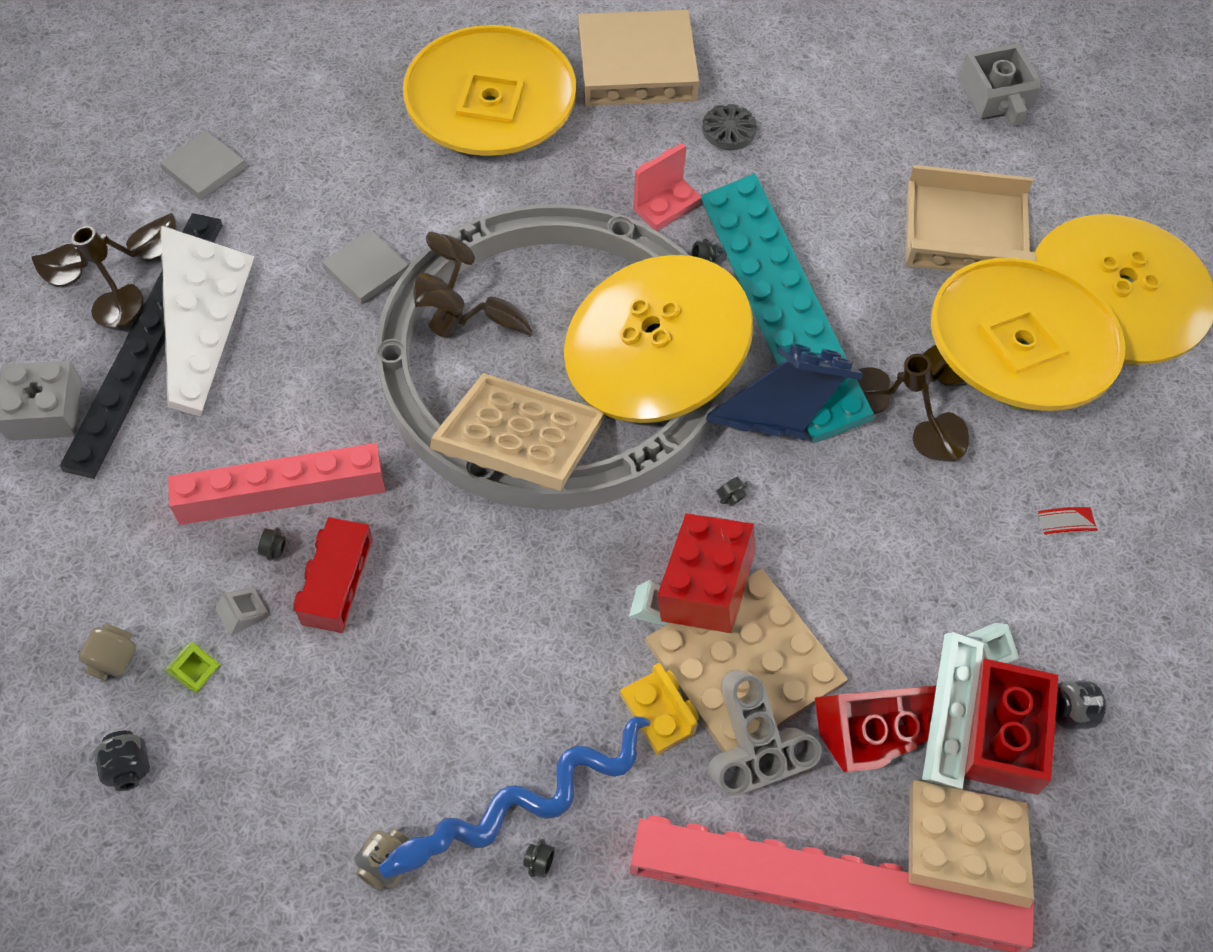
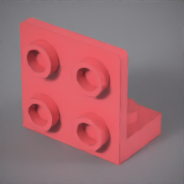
[633,143,702,231]

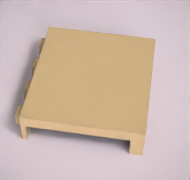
[578,10,699,106]
[906,165,1036,272]

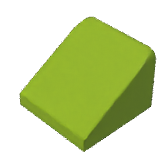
[164,641,221,693]

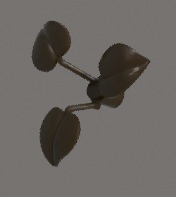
[32,213,176,329]
[413,231,532,338]
[857,345,969,462]

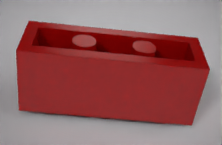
[293,517,373,633]

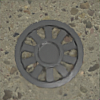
[702,104,757,150]

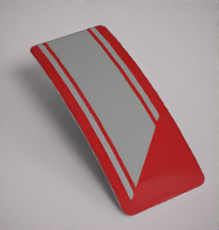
[1038,507,1098,535]

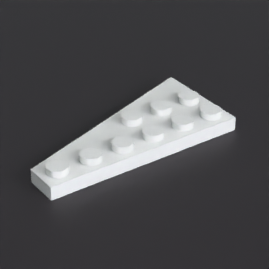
[161,226,255,416]

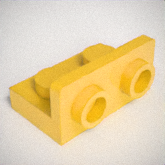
[620,663,699,756]

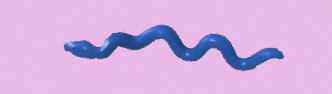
[378,716,651,878]

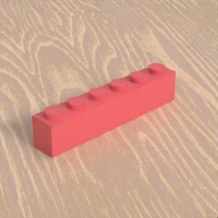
[168,443,386,525]

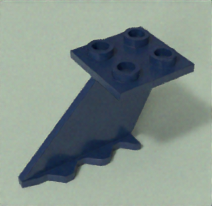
[706,344,863,441]

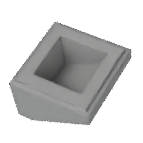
[216,587,270,636]

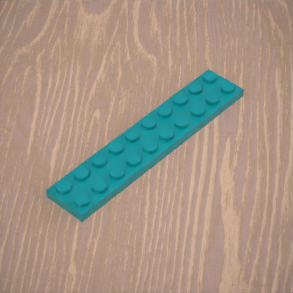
[701,173,874,443]

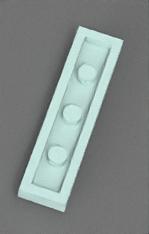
[922,632,984,789]

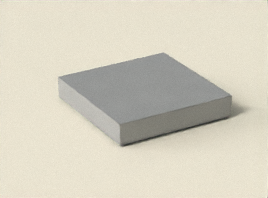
[160,131,246,200]
[322,229,409,305]

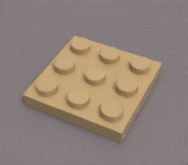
[908,780,1034,908]

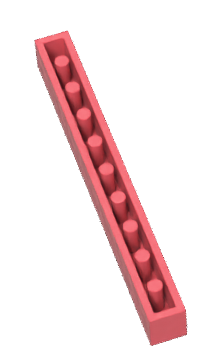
[629,816,1034,952]

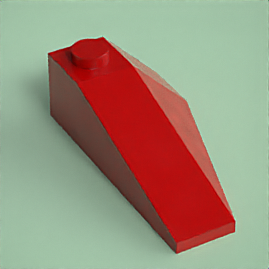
[815,685,937,772]

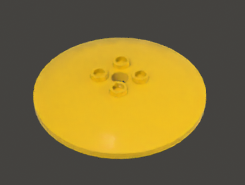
[403,25,576,156]
[1035,214,1213,365]
[564,255,753,423]
[931,258,1125,411]

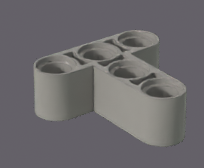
[708,669,822,796]

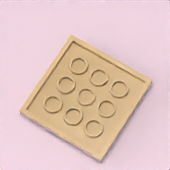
[430,373,604,491]
[645,568,848,752]

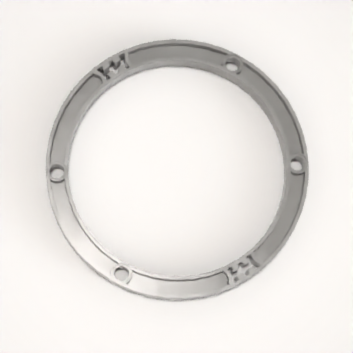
[376,204,726,510]

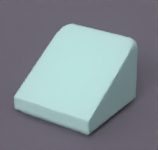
[629,580,669,625]
[966,623,1019,663]

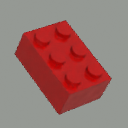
[657,513,756,633]
[964,658,1059,795]

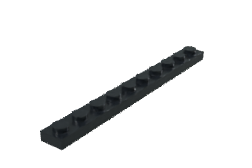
[60,213,223,479]

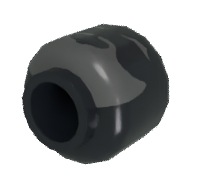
[1055,680,1107,729]
[94,730,150,791]

